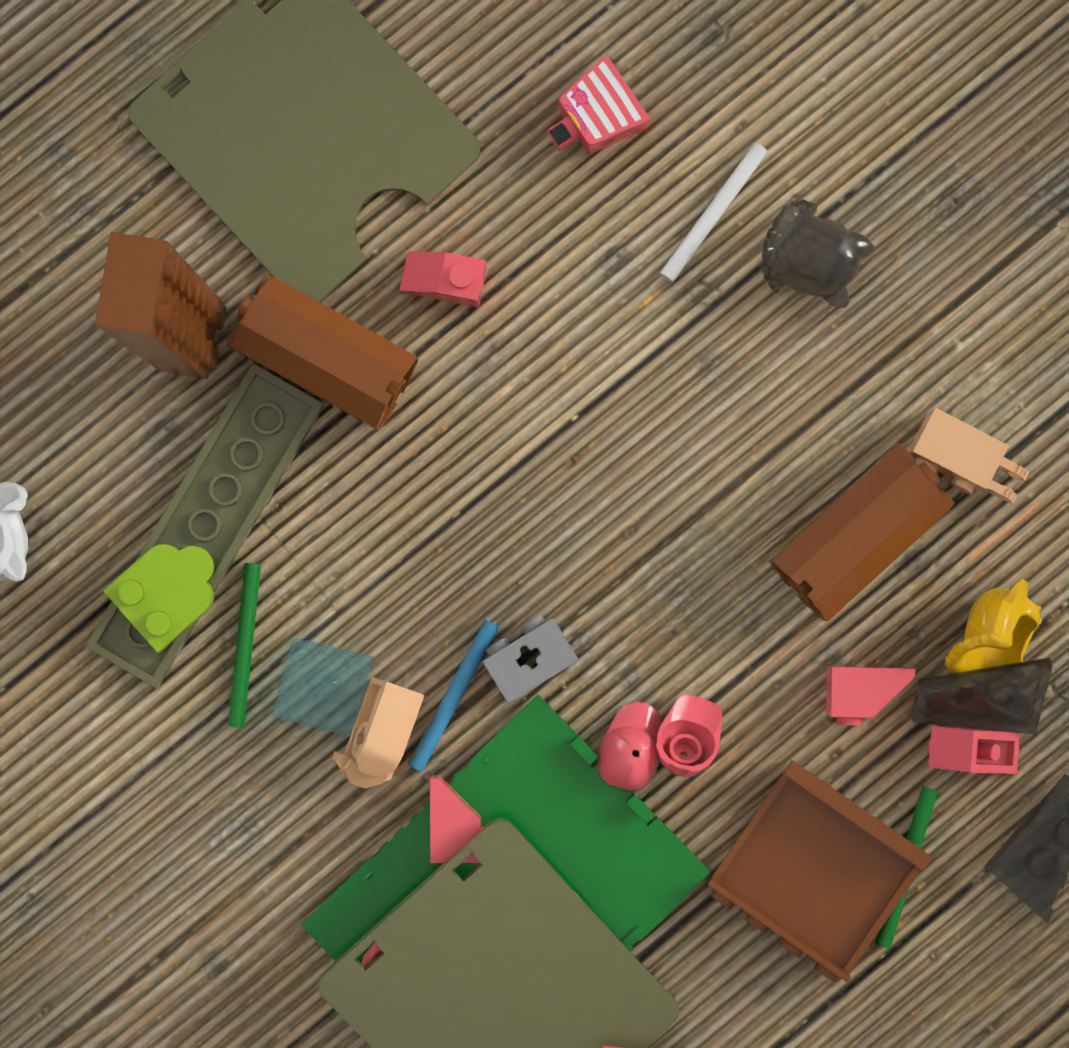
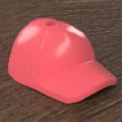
[656,694,722,777]
[597,702,662,792]

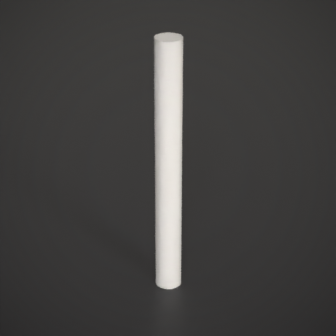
[660,143,768,283]

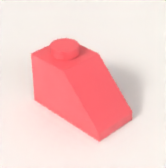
[399,251,487,308]
[826,666,915,726]
[928,726,1020,774]
[430,775,483,863]

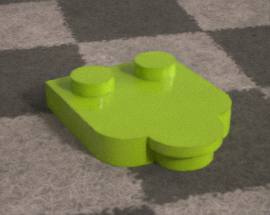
[103,544,214,653]

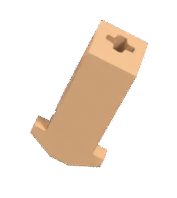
[332,677,424,789]

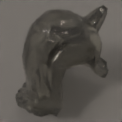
[761,199,874,308]

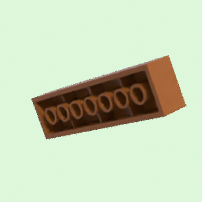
[94,232,226,379]

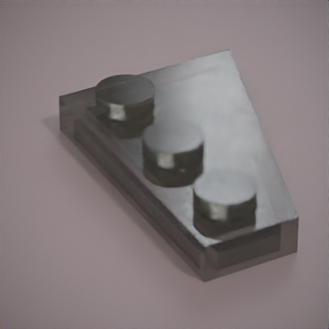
[911,657,1053,735]
[984,774,1069,923]

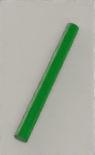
[228,563,261,728]
[875,786,938,949]

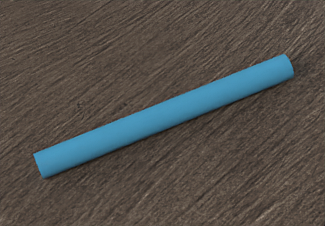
[408,619,499,772]

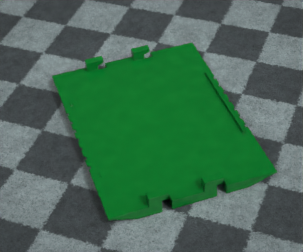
[301,694,711,964]

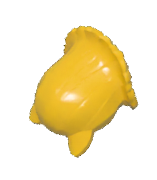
[945,579,1042,680]

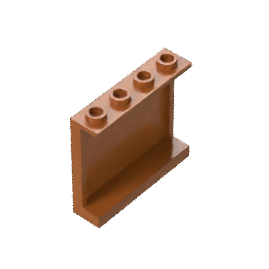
[708,760,933,983]

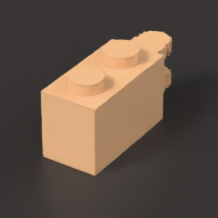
[908,408,1029,503]

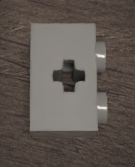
[482,615,579,704]

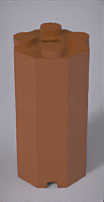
[226,274,418,431]
[768,443,954,621]

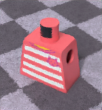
[547,55,650,154]

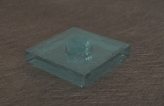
[273,637,373,736]

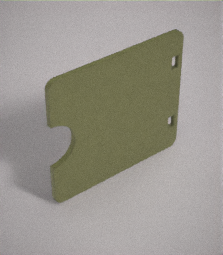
[129,0,480,303]
[318,818,679,1048]

